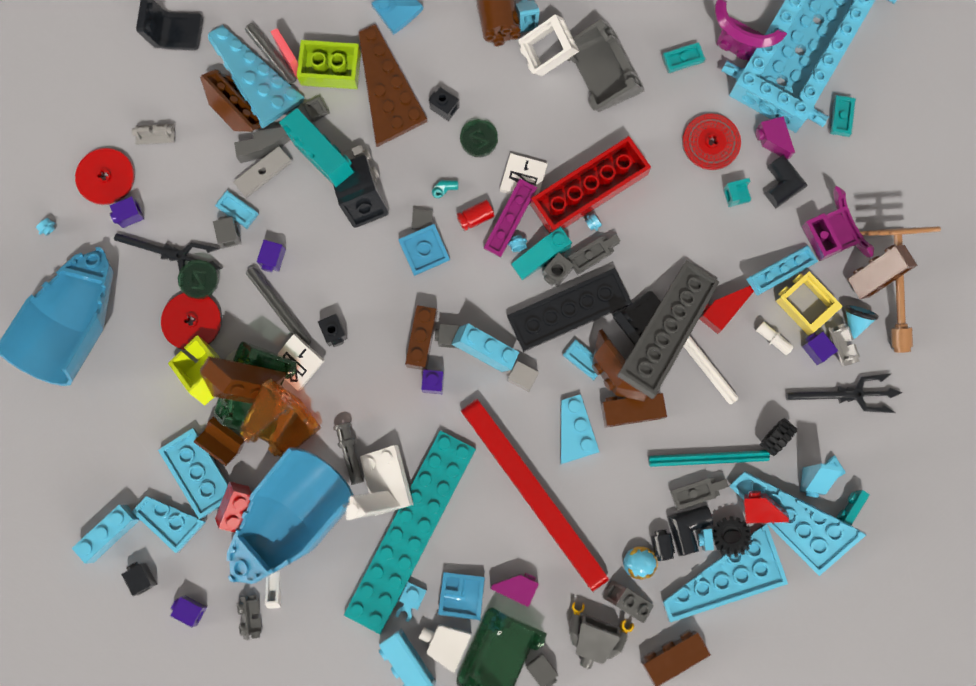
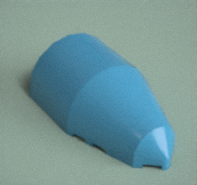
[0,247,114,386]
[227,447,354,584]

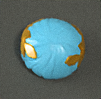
[623,547,658,580]

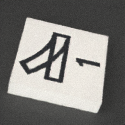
[500,153,548,197]
[269,334,325,391]

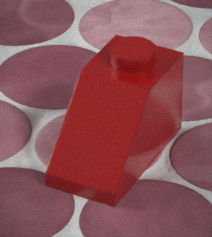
[744,491,789,523]

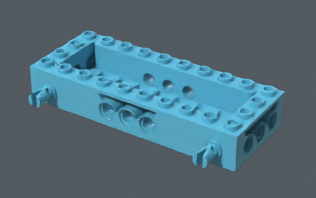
[721,0,897,133]

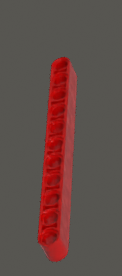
[460,399,609,592]

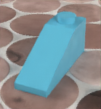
[800,464,842,498]

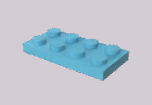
[158,428,228,519]

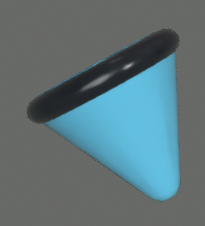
[844,305,879,339]

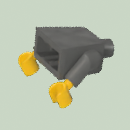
[569,602,634,669]

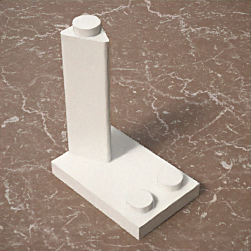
[346,445,413,520]

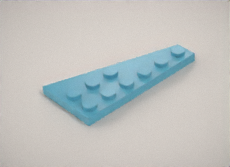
[208,25,304,129]
[730,471,866,576]
[662,524,788,623]

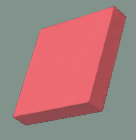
[270,28,298,79]

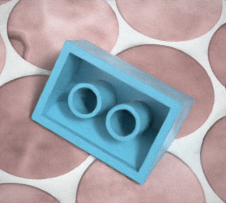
[379,628,436,686]

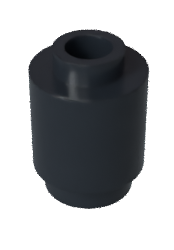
[651,529,675,561]

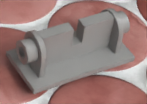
[132,124,175,145]
[829,323,860,367]

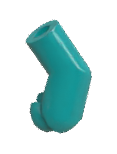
[432,180,458,199]

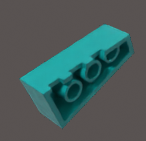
[279,108,354,187]

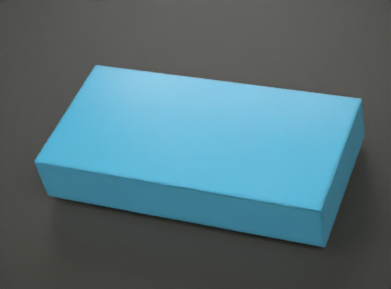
[215,191,259,229]
[563,340,598,381]

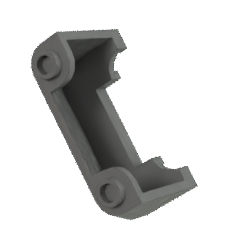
[567,19,645,112]

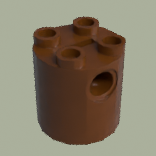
[477,0,521,46]

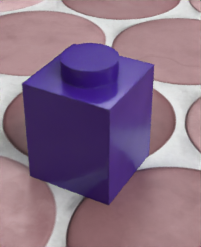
[110,196,144,228]
[256,240,286,273]
[802,332,838,365]
[421,370,445,395]
[170,596,207,628]

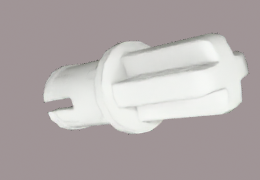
[756,321,793,355]

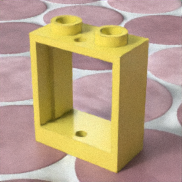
[776,271,843,336]

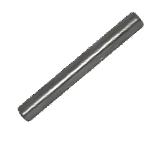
[246,267,311,345]

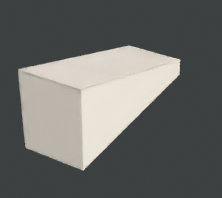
[265,570,281,608]

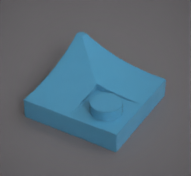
[371,0,423,35]
[438,572,485,621]

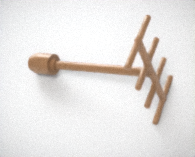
[860,226,941,353]

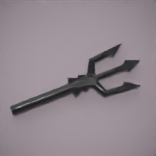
[114,233,222,274]
[786,373,902,413]

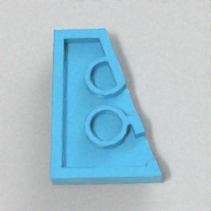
[560,394,599,465]
[132,496,206,553]

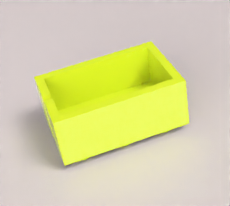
[168,335,221,405]

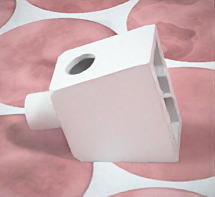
[419,624,472,673]

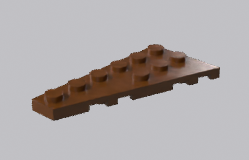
[358,24,428,147]

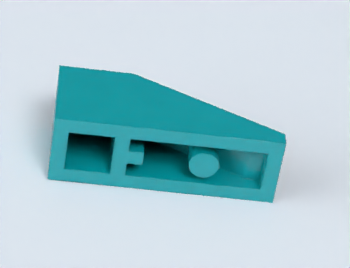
[511,227,572,280]

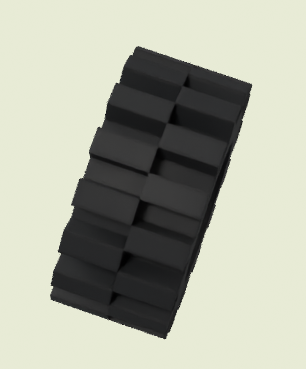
[760,418,797,456]
[712,516,752,558]

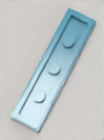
[746,245,818,296]

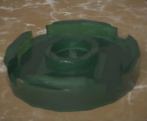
[460,119,498,157]
[178,259,219,299]

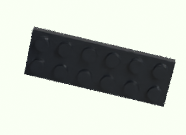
[507,268,632,352]

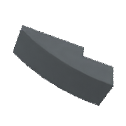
[234,127,290,163]

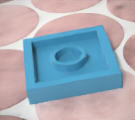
[398,224,450,276]

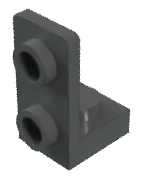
[602,580,654,623]

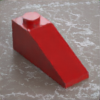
[699,286,754,334]

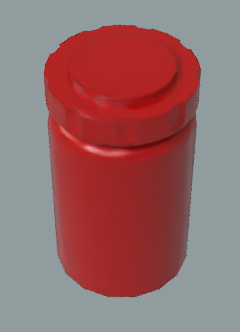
[456,200,495,231]

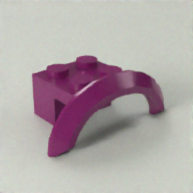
[715,0,787,61]
[802,186,874,262]

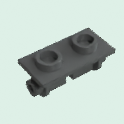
[237,595,262,640]

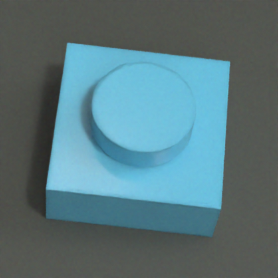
[698,529,714,551]

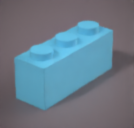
[451,323,519,372]
[71,504,140,564]

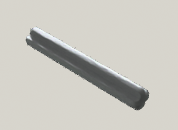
[245,23,297,85]

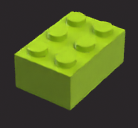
[297,40,361,90]

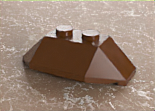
[200,69,261,132]
[592,329,648,401]
[200,356,286,404]

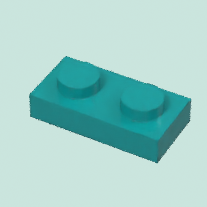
[662,42,705,74]
[830,95,856,137]
[837,490,870,525]

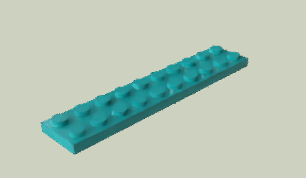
[344,430,476,635]

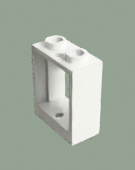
[518,14,579,76]

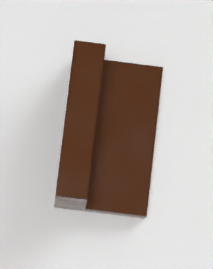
[194,417,246,466]

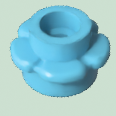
[585,212,602,231]
[36,218,55,236]
[508,235,527,252]

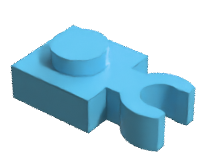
[396,582,427,622]

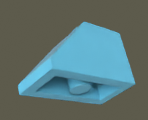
[516,0,540,33]

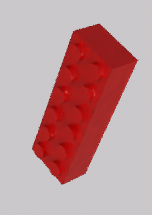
[530,136,651,234]

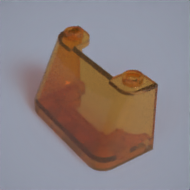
[240,378,322,457]

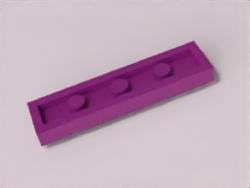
[484,179,537,258]

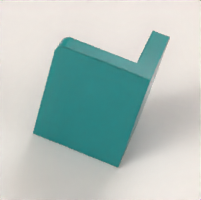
[723,178,751,207]

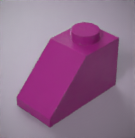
[756,116,795,159]
[491,572,539,607]

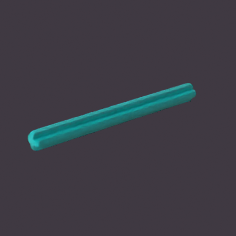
[648,450,770,467]

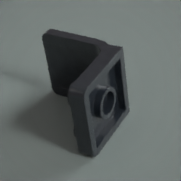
[136,0,203,51]
[333,155,389,228]
[613,291,661,346]

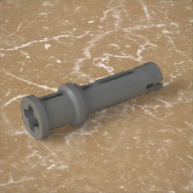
[333,422,364,485]

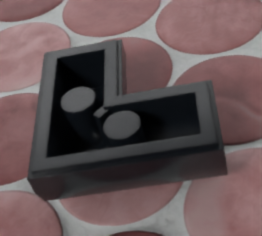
[764,155,808,209]
[667,505,713,556]

